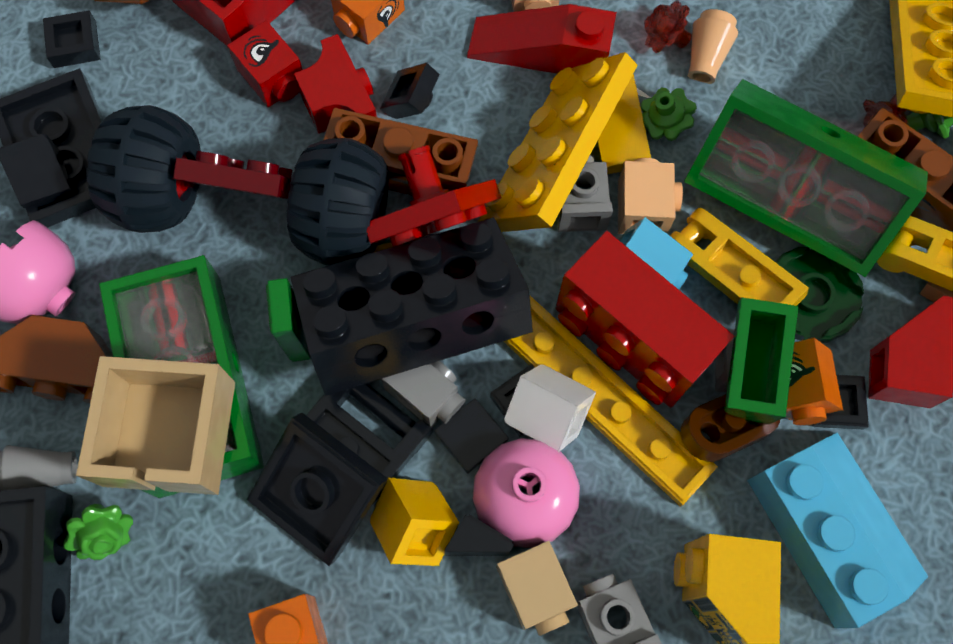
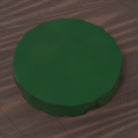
[775,247,864,343]

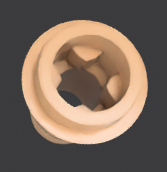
[688,9,739,84]

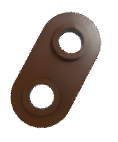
[681,394,780,462]

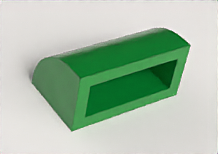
[724,297,798,424]

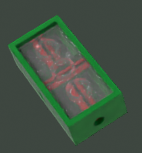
[684,79,928,277]
[99,255,264,499]

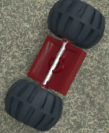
[87,105,389,265]

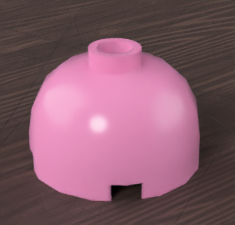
[0,220,76,324]
[473,438,580,548]

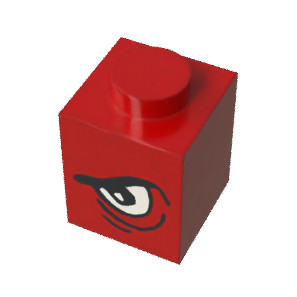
[227,20,303,108]

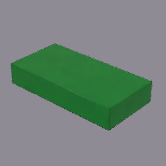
[266,278,310,362]

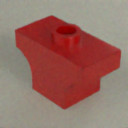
[294,34,377,134]

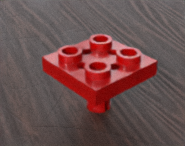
[366,145,501,247]

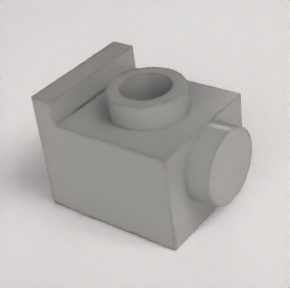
[557,155,613,232]
[381,361,466,428]
[576,573,662,644]

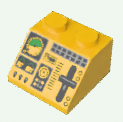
[673,534,781,644]

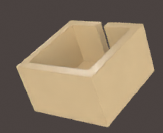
[76,356,235,495]

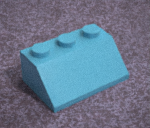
[747,432,928,629]

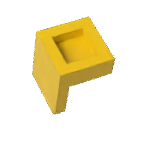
[370,477,460,566]

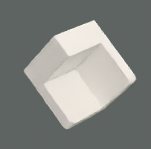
[504,364,596,452]

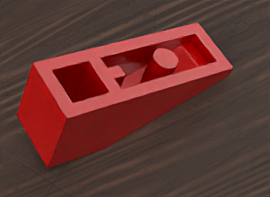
[467,4,617,74]

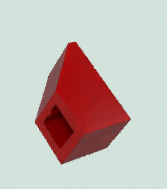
[868,296,953,408]

